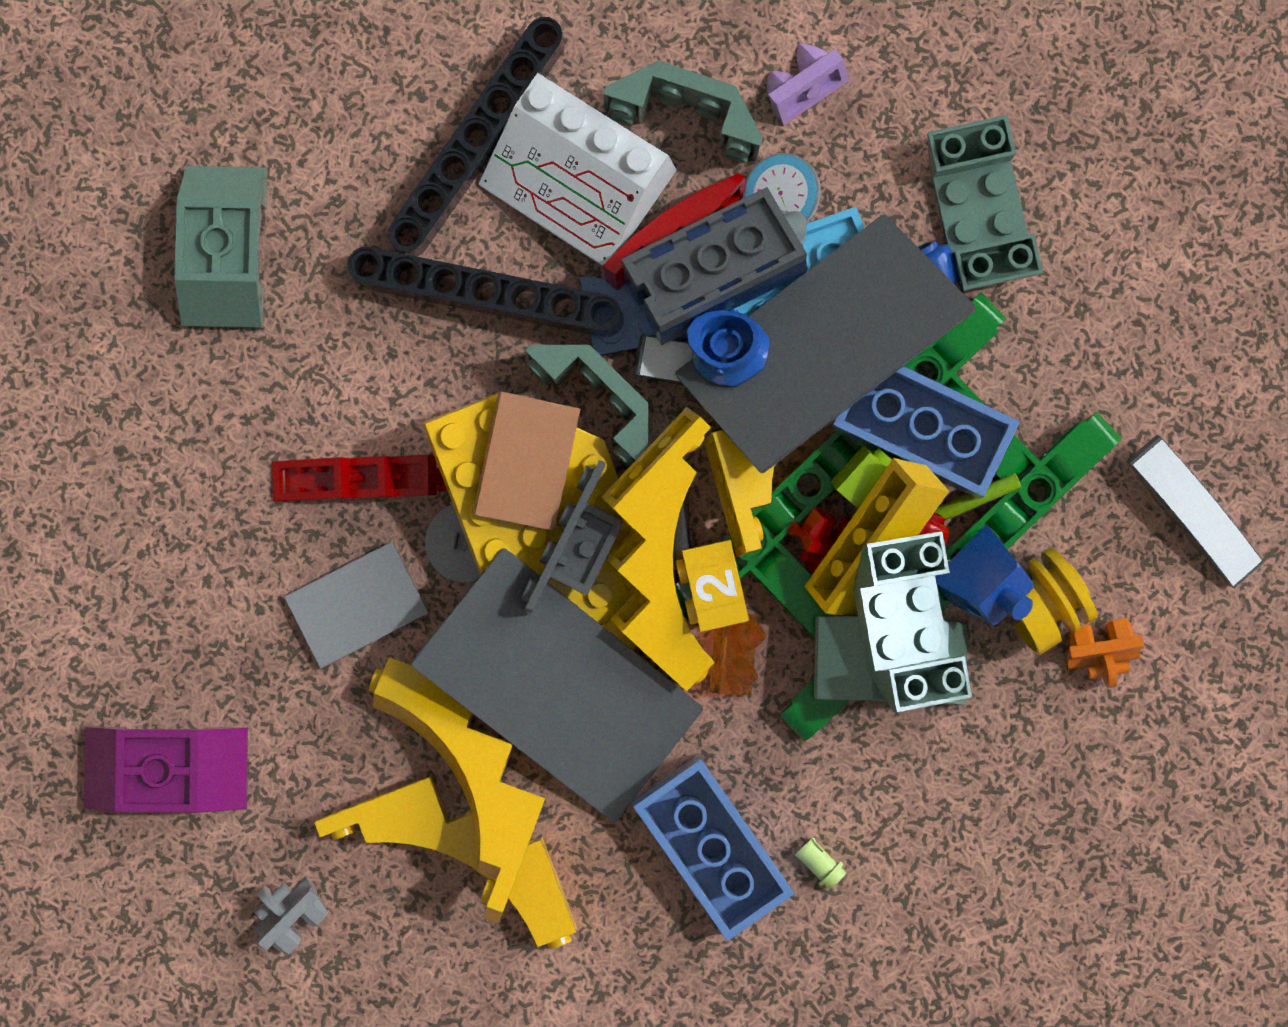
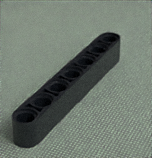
[388,17,565,256]
[347,247,624,337]

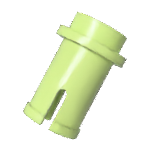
[795,837,846,890]

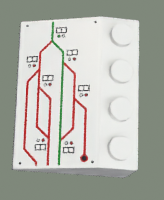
[478,73,677,266]

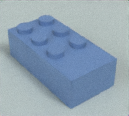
[831,366,1020,499]
[632,754,795,941]

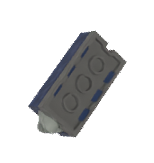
[621,187,807,345]

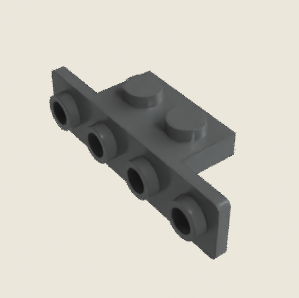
[521,460,624,615]

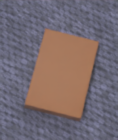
[472,391,580,531]

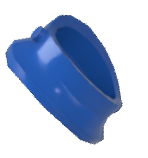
[686,308,770,387]

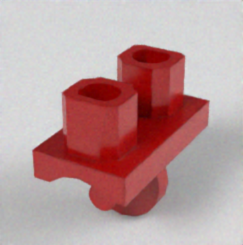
[787,507,852,575]

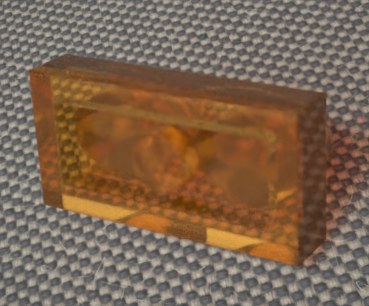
[709,614,767,695]

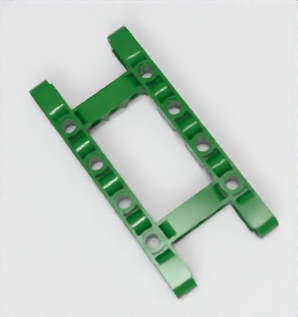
[675,292,1122,742]

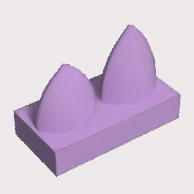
[767,43,849,126]

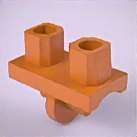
[1065,618,1145,688]

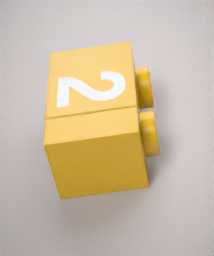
[676,540,749,632]

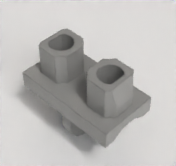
[254,876,328,955]

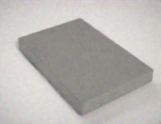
[284,542,429,669]

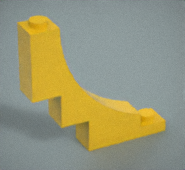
[601,407,715,692]
[703,430,775,557]
[369,658,545,923]
[314,775,577,949]

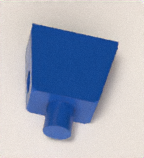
[935,525,1034,625]

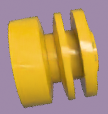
[1014,547,1098,656]

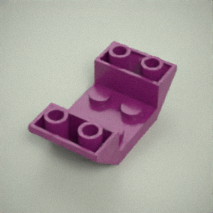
[84,726,248,813]

